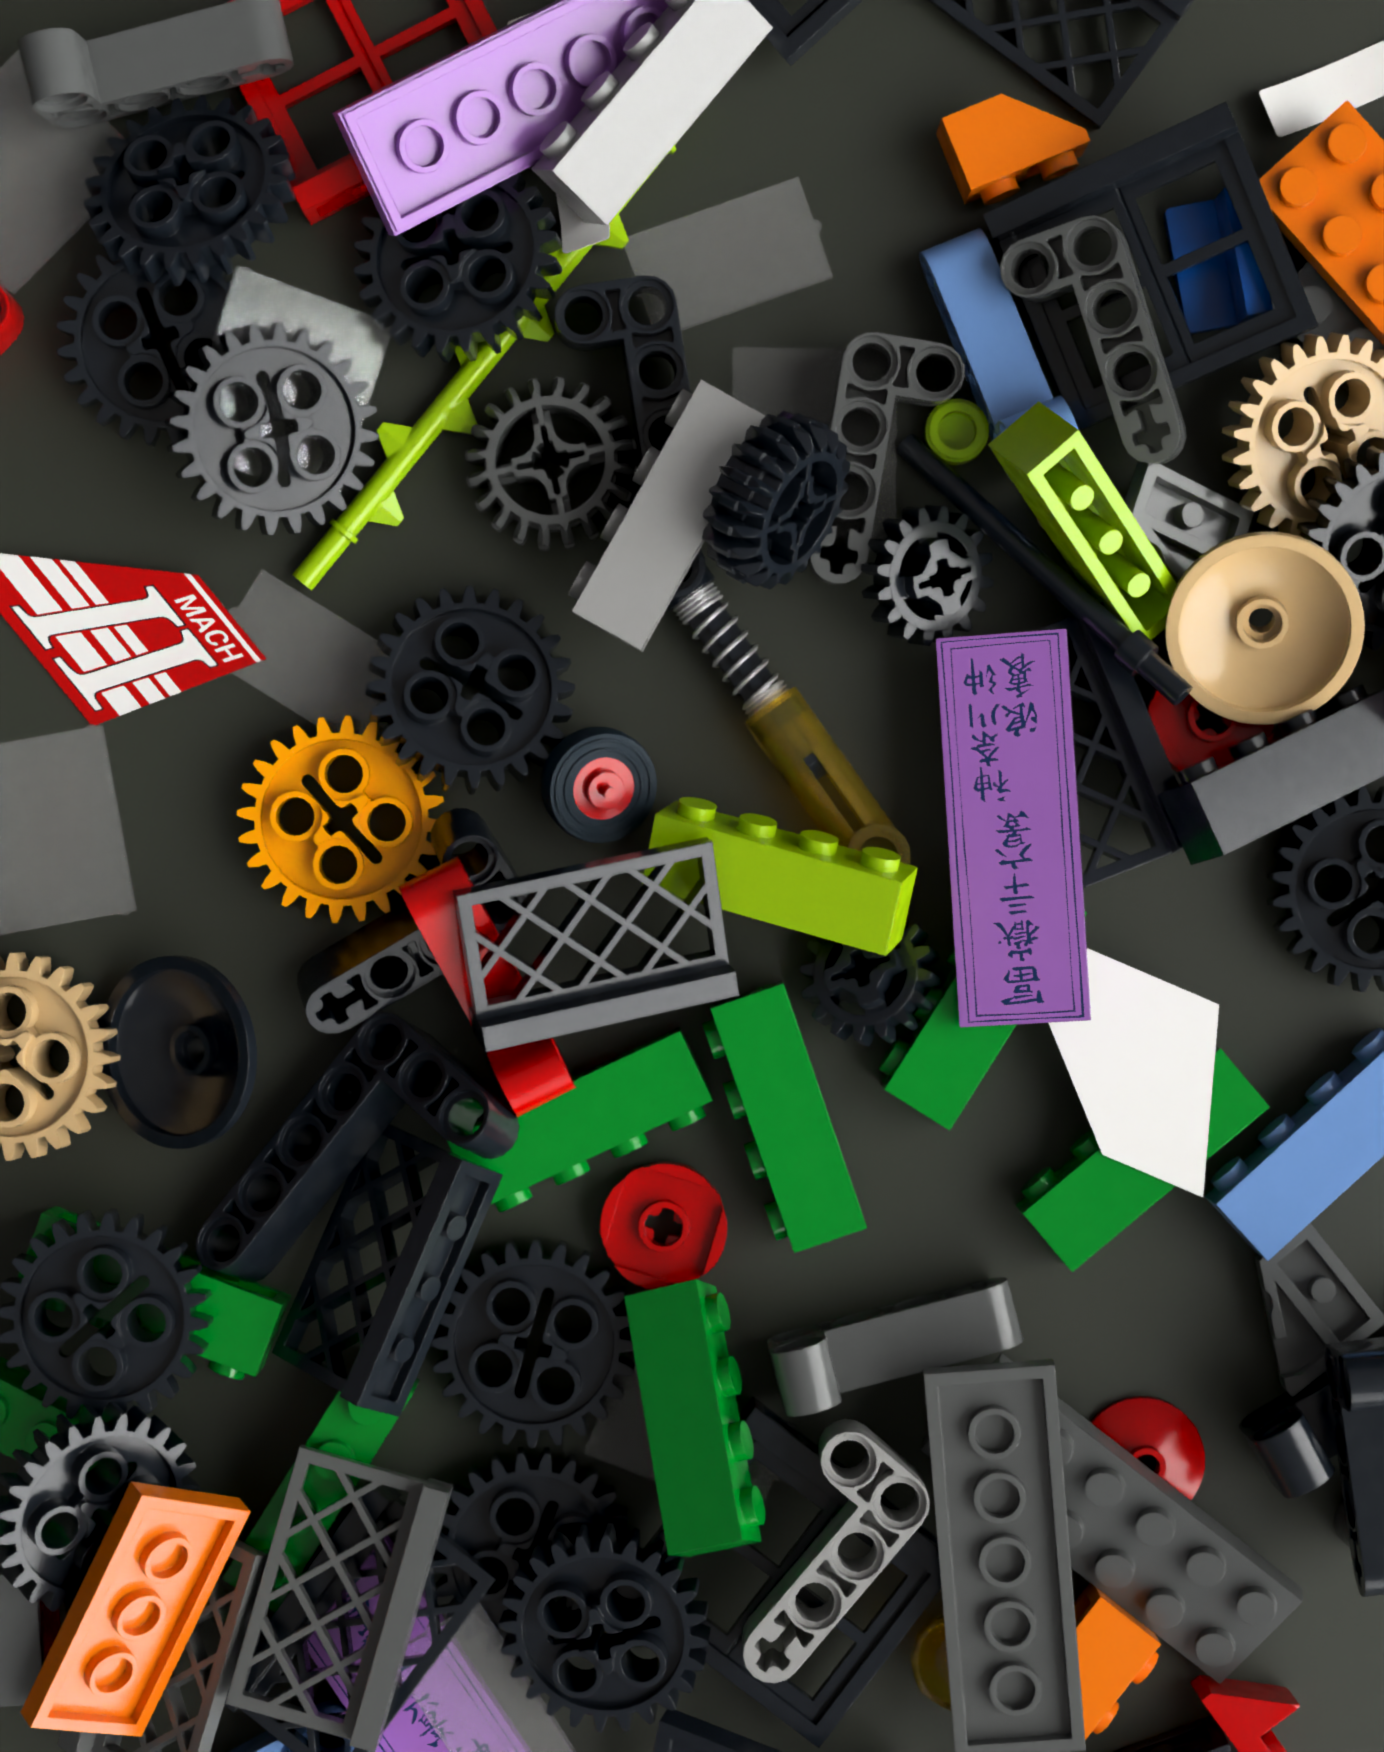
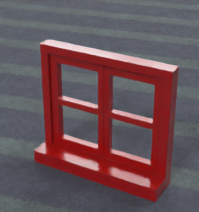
[227,0,497,225]

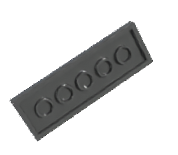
[920,1353,1303,1684]
[923,1359,1086,1752]

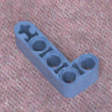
[919,228,1078,483]

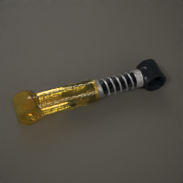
[667,549,910,864]

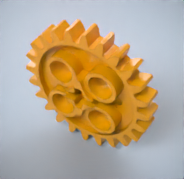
[237,715,445,923]

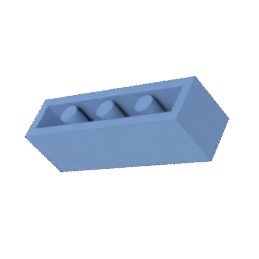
[1204,1028,1384,1261]

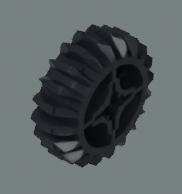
[702,410,850,590]

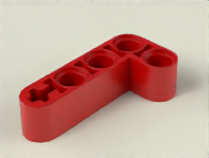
[398,856,576,1117]

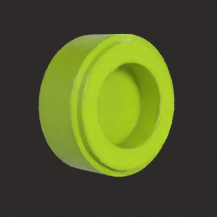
[924,399,989,465]

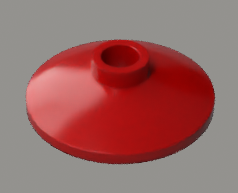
[1091,1396,1205,1500]

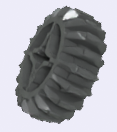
[465,376,637,551]

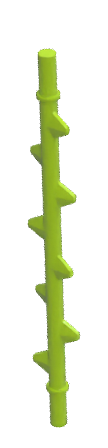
[292,128,689,591]

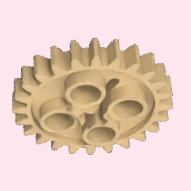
[1222,332,1384,540]
[0,952,121,1161]

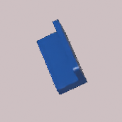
[1163,188,1273,335]

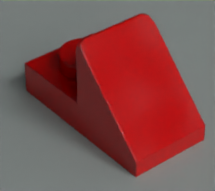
[1190,1675,1300,1752]

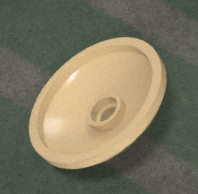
[1165,532,1365,725]

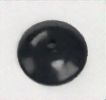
[100,955,257,1149]

